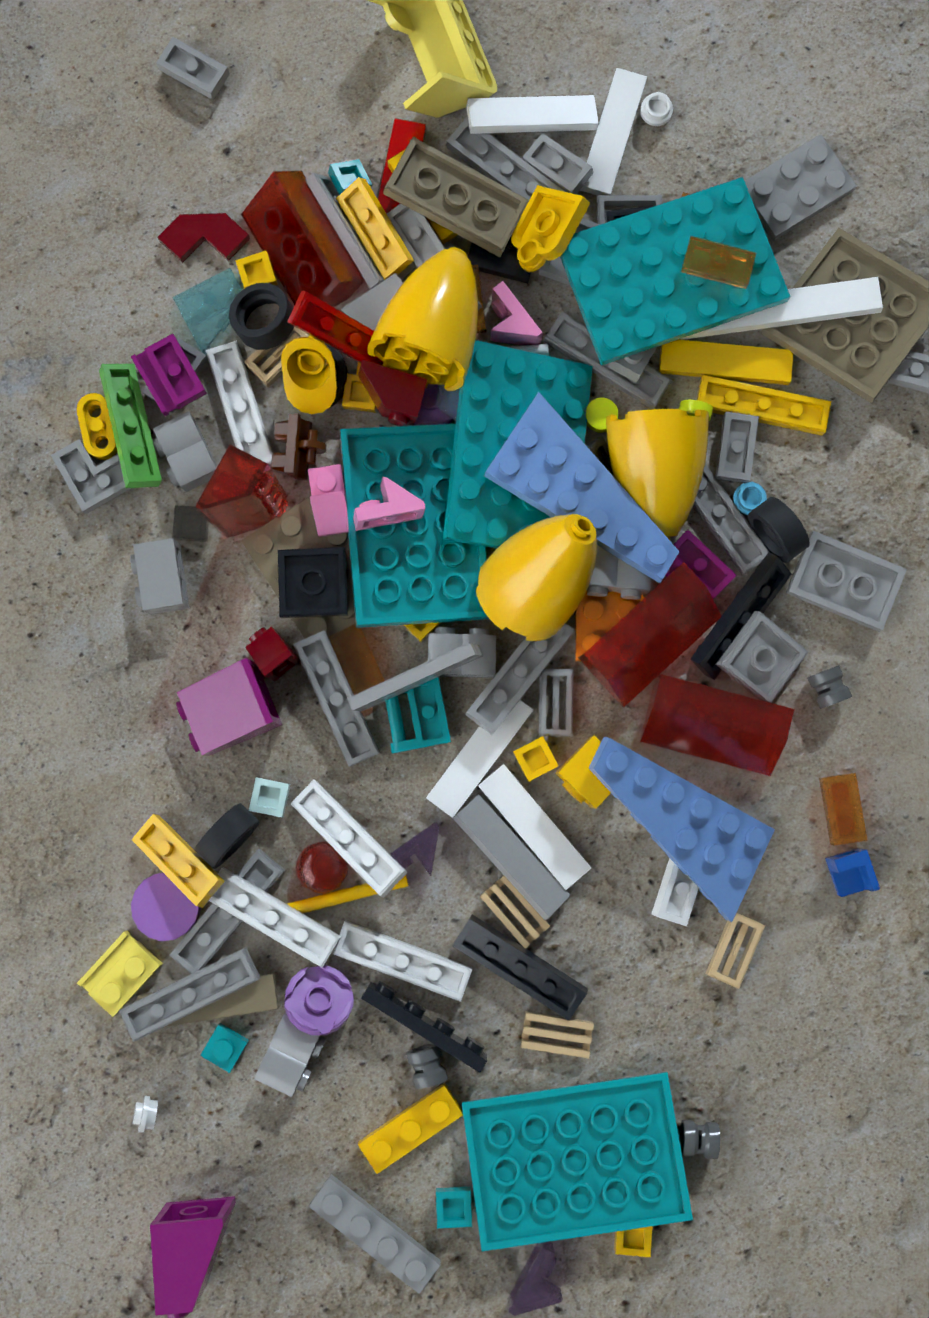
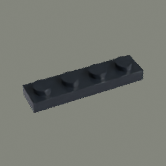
[690,552,792,680]
[452,914,588,1021]
[361,981,487,1073]

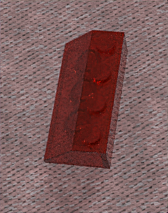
[241,170,365,307]
[195,444,288,538]
[578,562,721,707]
[639,674,795,776]

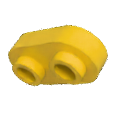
[77,393,117,460]

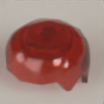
[295,841,348,894]

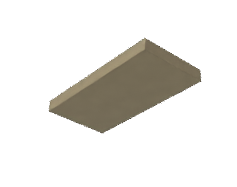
[383,137,529,257]

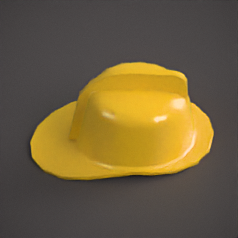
[281,336,337,414]

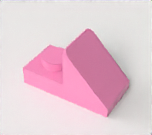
[490,281,543,345]
[308,464,348,537]
[353,477,426,531]

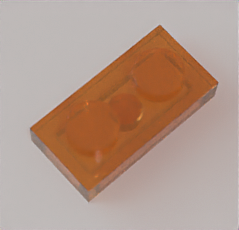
[819,773,868,846]

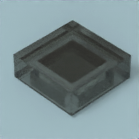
[172,505,210,542]

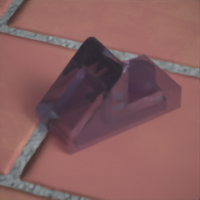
[390,822,440,876]
[507,1241,563,1316]

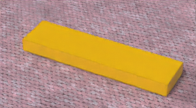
[659,339,793,385]
[696,375,832,436]

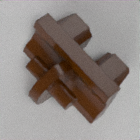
[271,413,327,481]

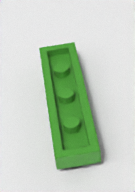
[99,364,162,488]

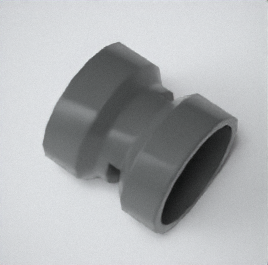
[807,665,852,709]
[406,1043,448,1089]
[679,1120,720,1159]

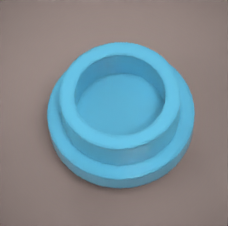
[733,482,767,515]

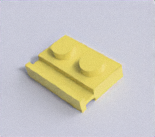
[77,930,163,1017]

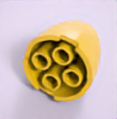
[367,247,478,391]
[606,409,709,540]
[476,514,597,641]

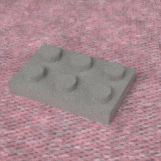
[745,134,857,241]
[786,530,907,632]

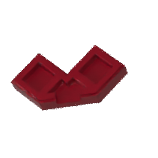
[157,213,250,263]

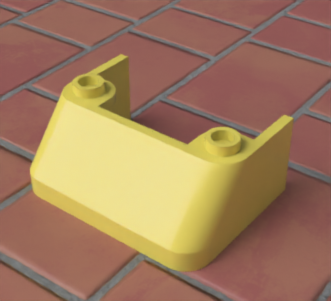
[368,0,497,118]

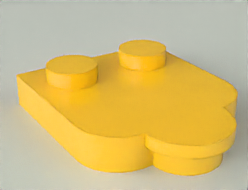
[511,185,590,272]

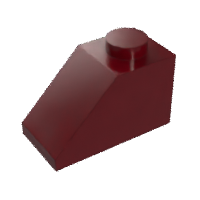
[358,360,428,427]
[245,626,301,682]

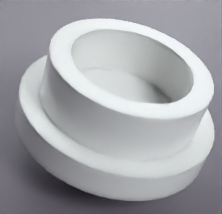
[640,92,673,126]
[132,1096,158,1133]

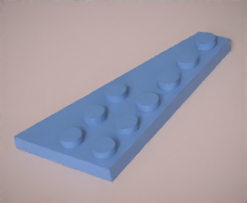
[485,392,679,583]
[589,737,775,922]

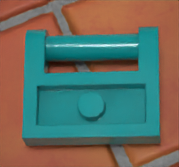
[385,677,451,754]

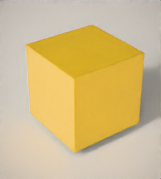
[555,735,611,809]

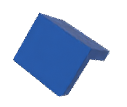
[825,848,880,897]

